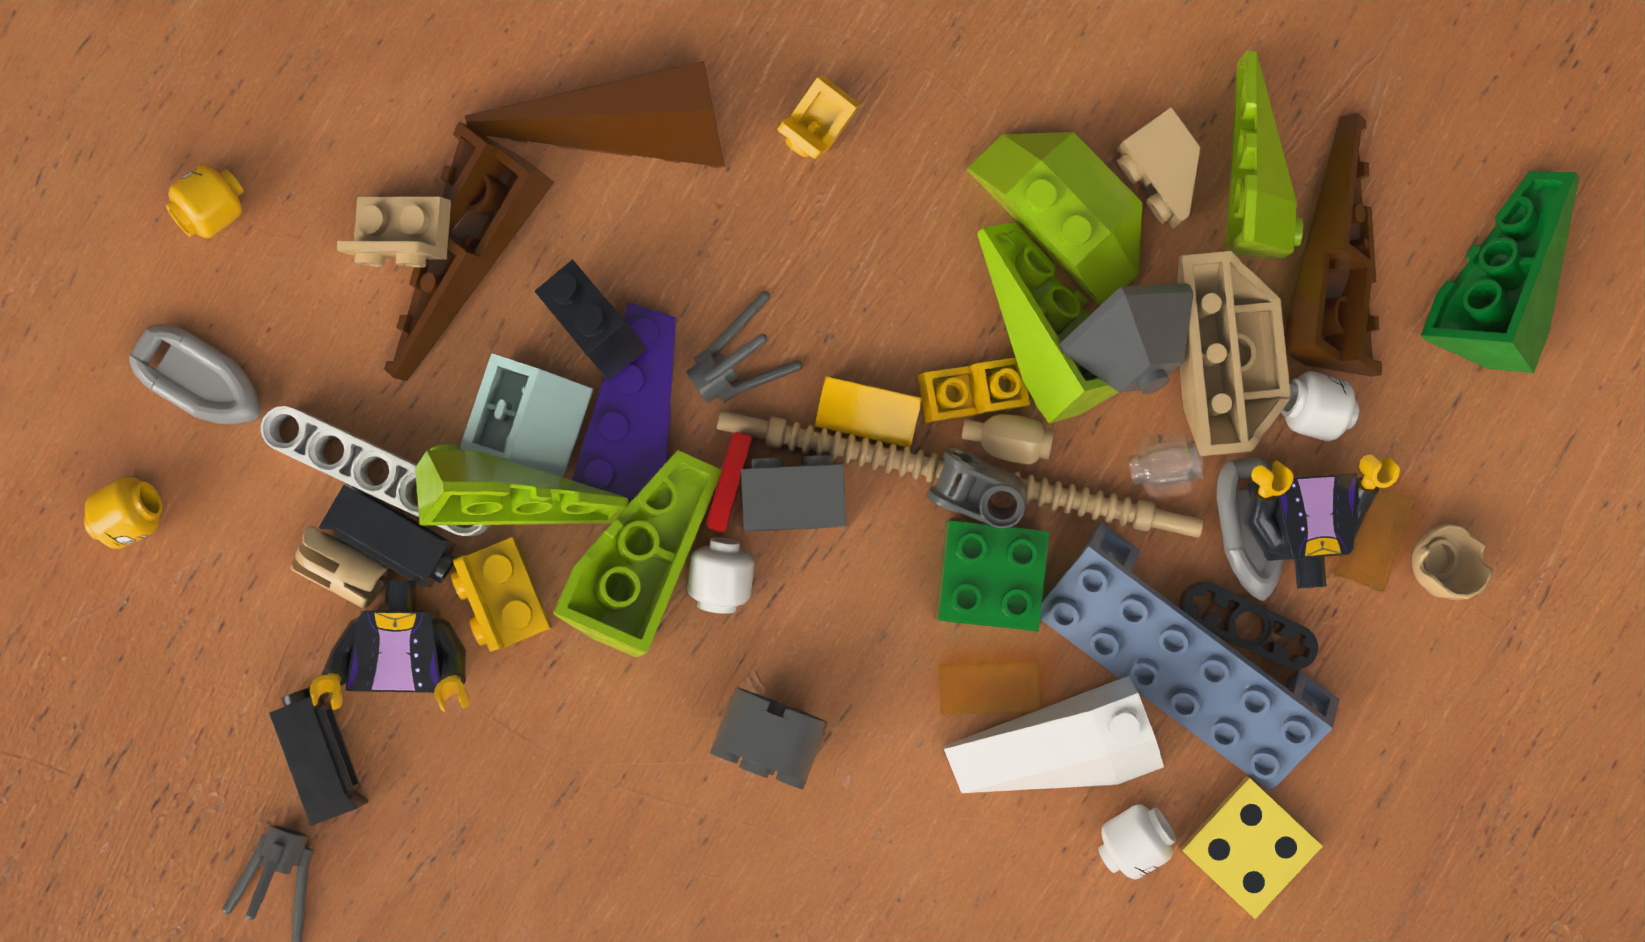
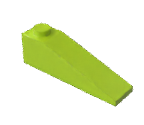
[1225,50,1303,259]
[977,222,1119,424]

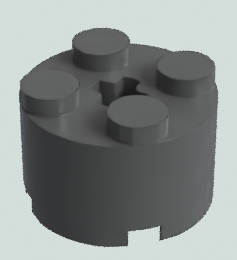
[710,687,827,789]

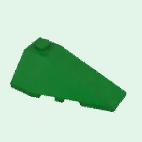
[1421,171,1579,373]

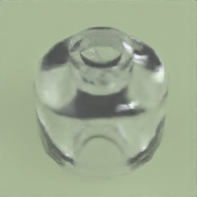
[1129,430,1205,499]

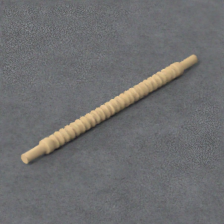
[717,410,1203,538]

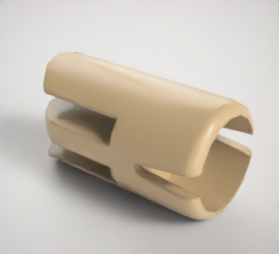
[289,525,388,608]

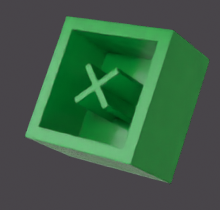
[935,521,1049,632]

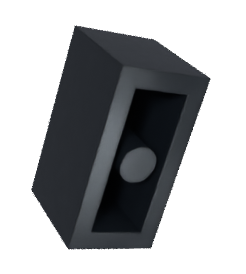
[534,259,648,381]

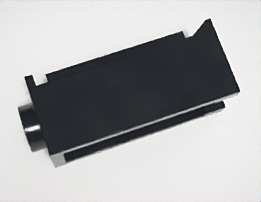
[318,484,456,588]
[269,687,368,826]

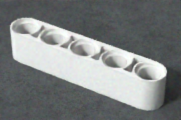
[260,406,491,536]

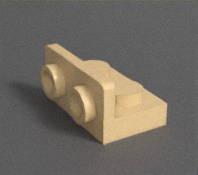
[337,197,451,267]

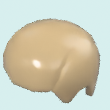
[1412,523,1493,600]

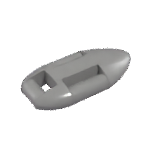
[129,324,260,425]
[1216,456,1285,601]

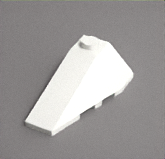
[943,676,1164,793]

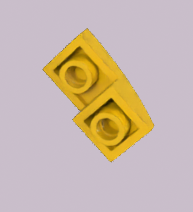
[917,358,1030,423]

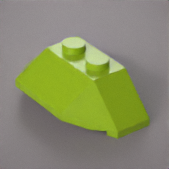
[966,132,1142,306]

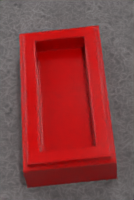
[706,432,754,533]

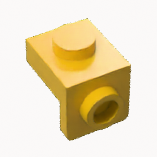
[777,74,861,159]

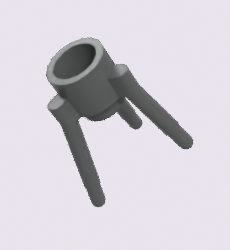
[686,291,802,403]
[222,825,314,942]

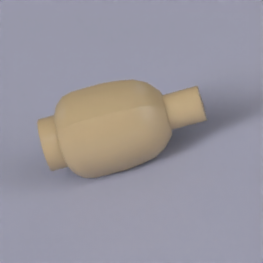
[962,414,1054,464]

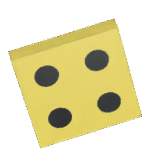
[1179,776,1323,919]

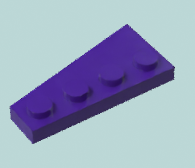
[572,303,677,503]

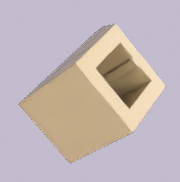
[1116,107,1200,229]

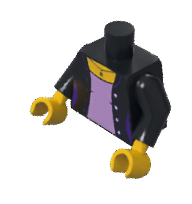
[1245,454,1400,589]
[310,581,470,712]

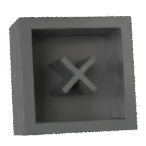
[741,455,846,532]

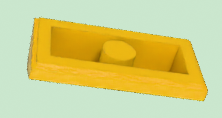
[814,377,922,448]

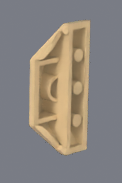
[1177,251,1291,456]

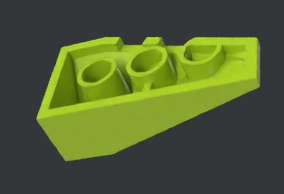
[415,444,629,525]
[553,450,722,657]

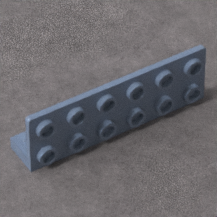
[1040,522,1339,790]

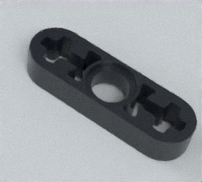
[1179,582,1318,670]

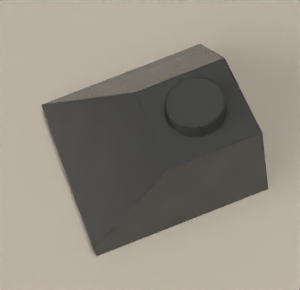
[1059,284,1193,394]

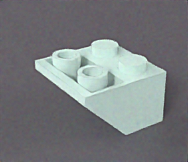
[460,353,593,478]

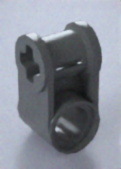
[926,448,1026,529]

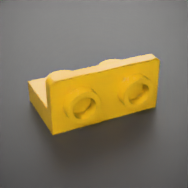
[450,537,552,652]

